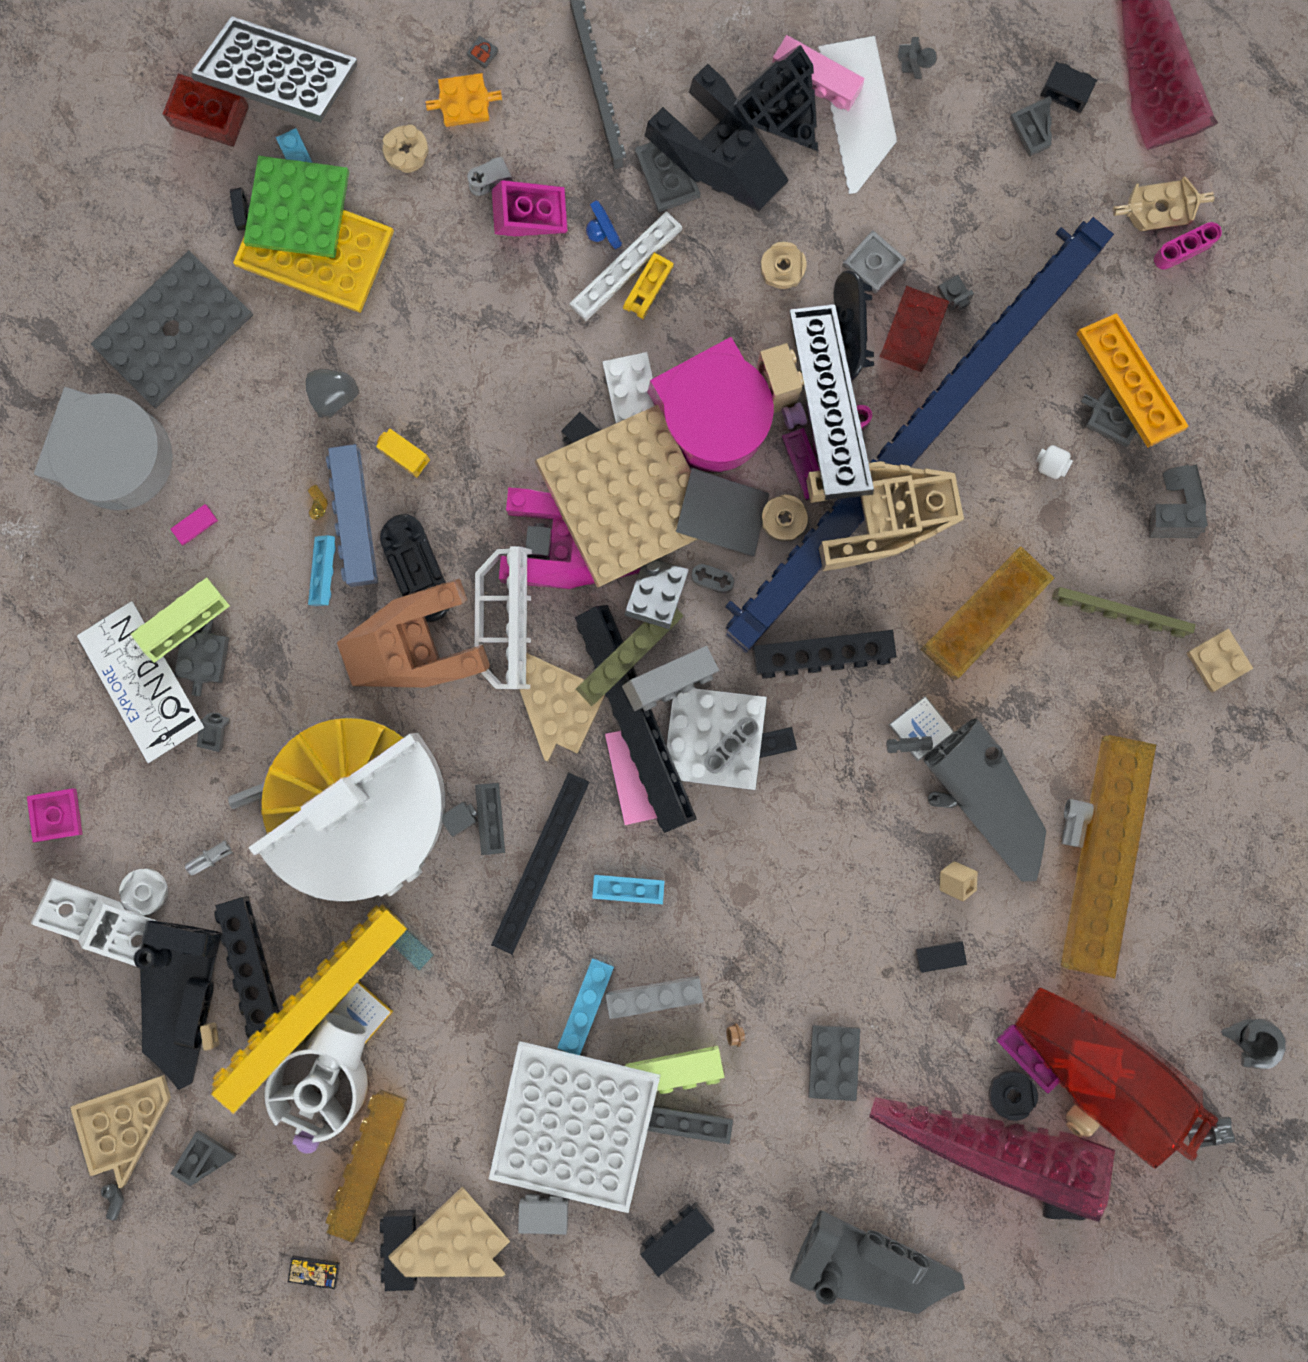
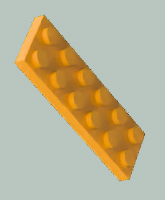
[1076,313,1189,448]

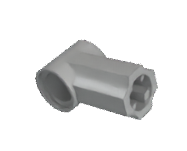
[1061,799,1094,848]

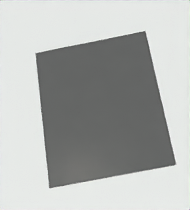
[676,468,770,556]

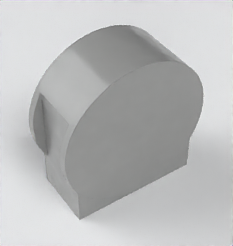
[34,387,173,511]

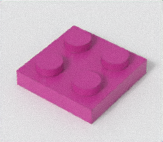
[27,788,83,843]

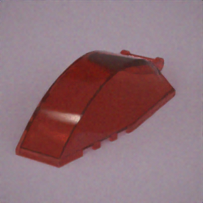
[1013,987,1219,1169]

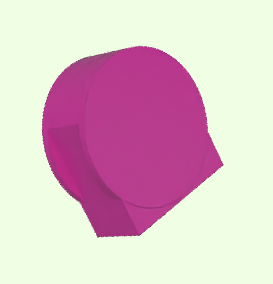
[647,337,774,472]

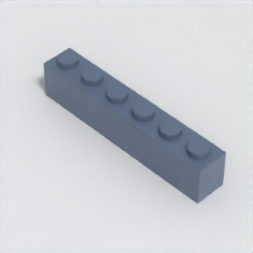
[326,444,378,587]

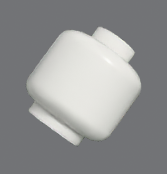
[1036,445,1073,479]

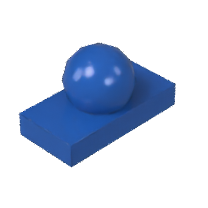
[586,200,622,250]

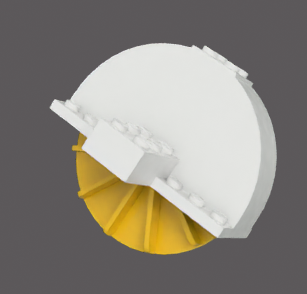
[248,718,446,901]

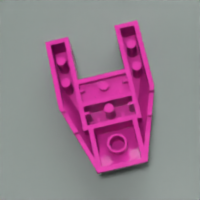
[499,487,641,589]

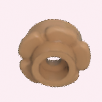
[726,1023,745,1047]

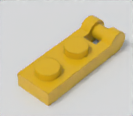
[623,252,674,319]

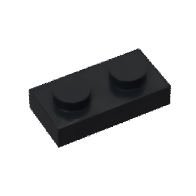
[759,727,797,758]

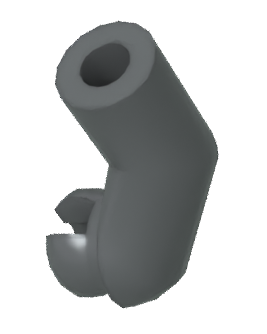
[101,1183,124,1221]

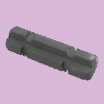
[886,736,933,753]

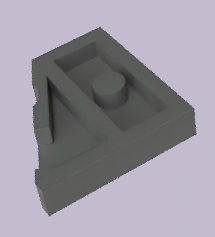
[1009,96,1052,157]
[170,1130,237,1186]

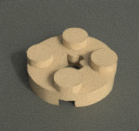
[383,125,429,173]
[761,242,807,289]
[761,495,808,542]

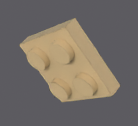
[1187,629,1253,692]

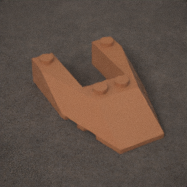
[337,578,490,688]

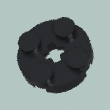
[988,1071,1038,1121]

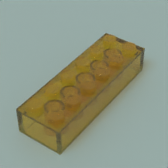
[920,546,1055,681]

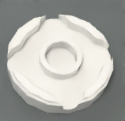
[119,869,168,915]

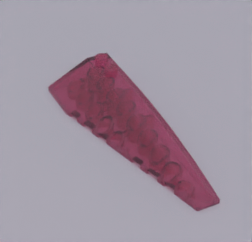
[1121,0,1218,150]

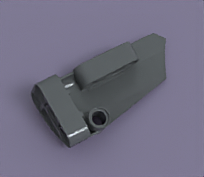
[924,718,1046,882]
[790,1210,965,1314]

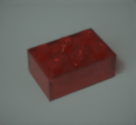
[162,73,249,147]
[879,286,950,372]

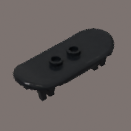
[833,270,874,381]
[380,514,450,622]

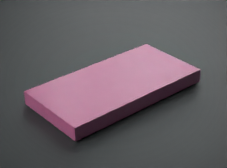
[605,731,657,825]

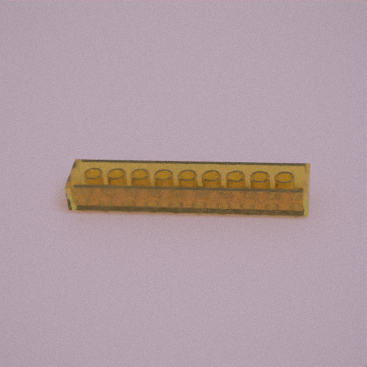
[1061,735,1156,979]

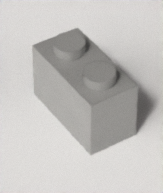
[518,1194,569,1234]

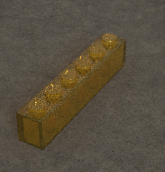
[326,1089,407,1243]

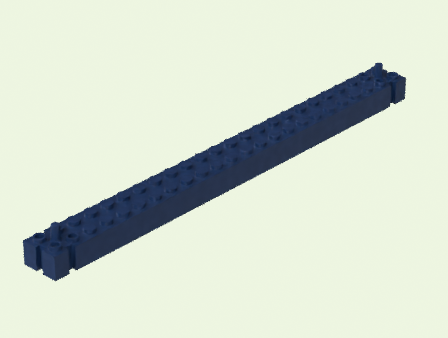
[725,217,1114,654]

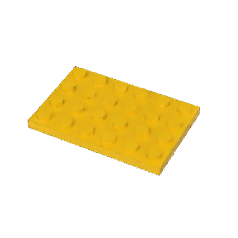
[233,210,394,313]

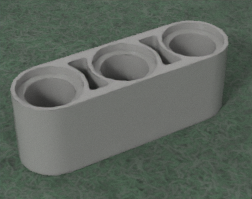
[704,717,759,774]

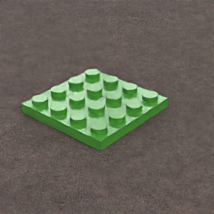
[243,155,350,258]

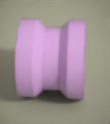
[782,402,807,429]

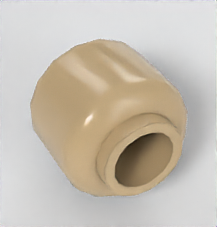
[1066,1100,1102,1137]

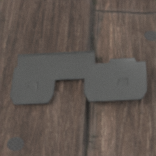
[1163,464,1208,533]

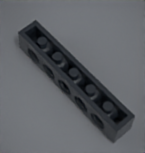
[753,630,897,679]
[214,896,280,1039]

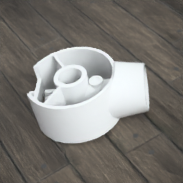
[265,1013,368,1142]

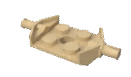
[1113,177,1214,231]

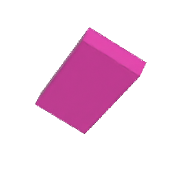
[170,504,218,546]

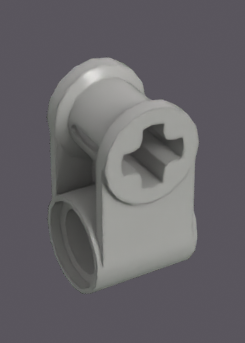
[467,157,513,196]

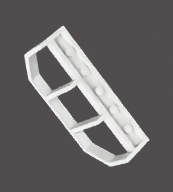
[475,546,532,689]

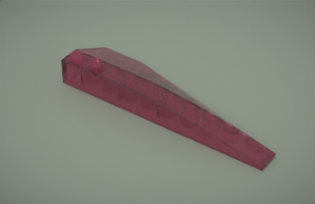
[869,1097,1115,1222]

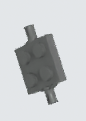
[1080,385,1137,447]
[175,619,229,697]

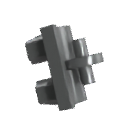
[898,37,937,79]
[1186,1116,1235,1149]

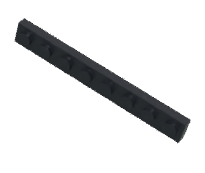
[491,772,590,955]

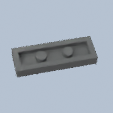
[475,783,505,855]

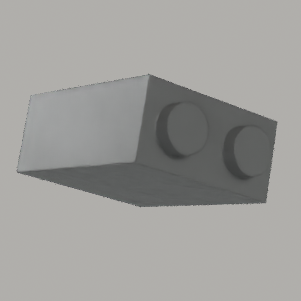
[1149,504,1206,538]

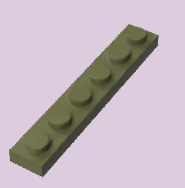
[1052,587,1196,638]
[576,608,684,706]

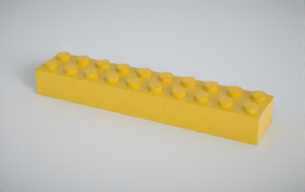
[211,903,407,1114]

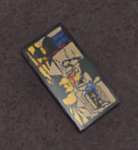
[288,1255,340,1289]

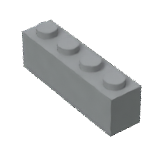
[622,646,719,712]
[605,976,704,1019]

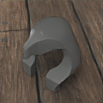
[305,368,360,418]
[1221,1019,1286,1069]

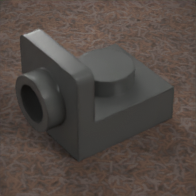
[937,275,974,312]
[197,713,230,752]

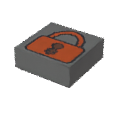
[467,36,499,69]

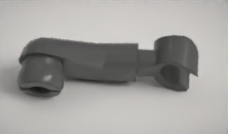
[928,791,958,808]

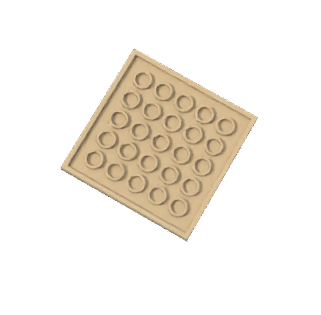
[535,405,698,588]

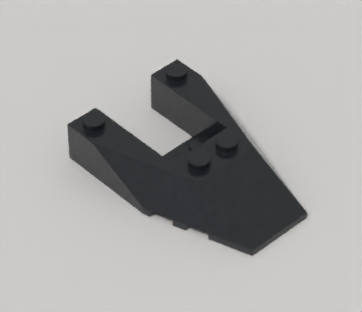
[644,64,789,211]

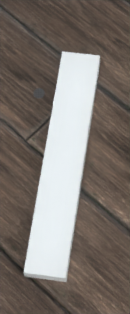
[570,211,682,321]

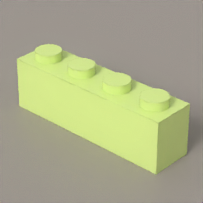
[130,577,230,663]
[625,1046,724,1094]

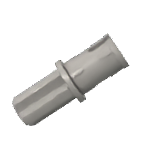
[185,840,232,876]

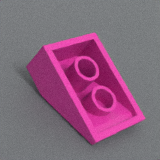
[492,180,567,236]

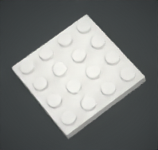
[667,688,767,790]

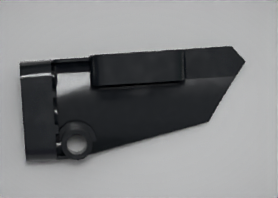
[134,920,221,1090]

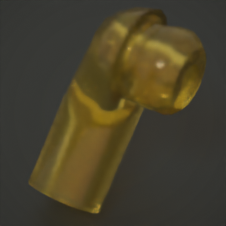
[307,485,328,520]

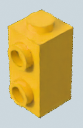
[376,428,430,478]

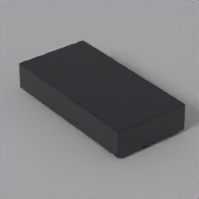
[915,941,967,973]

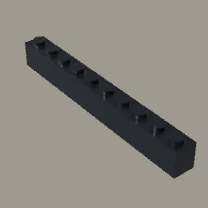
[575,605,697,833]

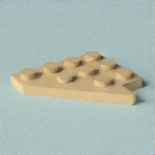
[519,653,605,761]
[70,1075,171,1188]
[389,1186,510,1277]

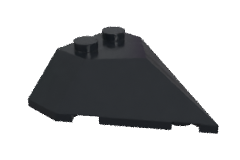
[734,45,818,151]

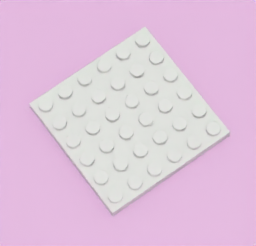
[489,1041,660,1213]

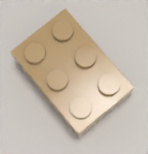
[757,343,804,413]

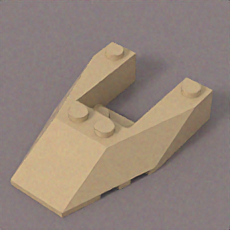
[806,461,964,571]

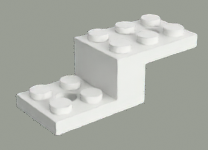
[31,878,156,966]

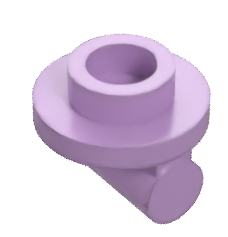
[293,1130,320,1154]

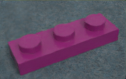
[782,428,819,501]
[996,1024,1065,1094]

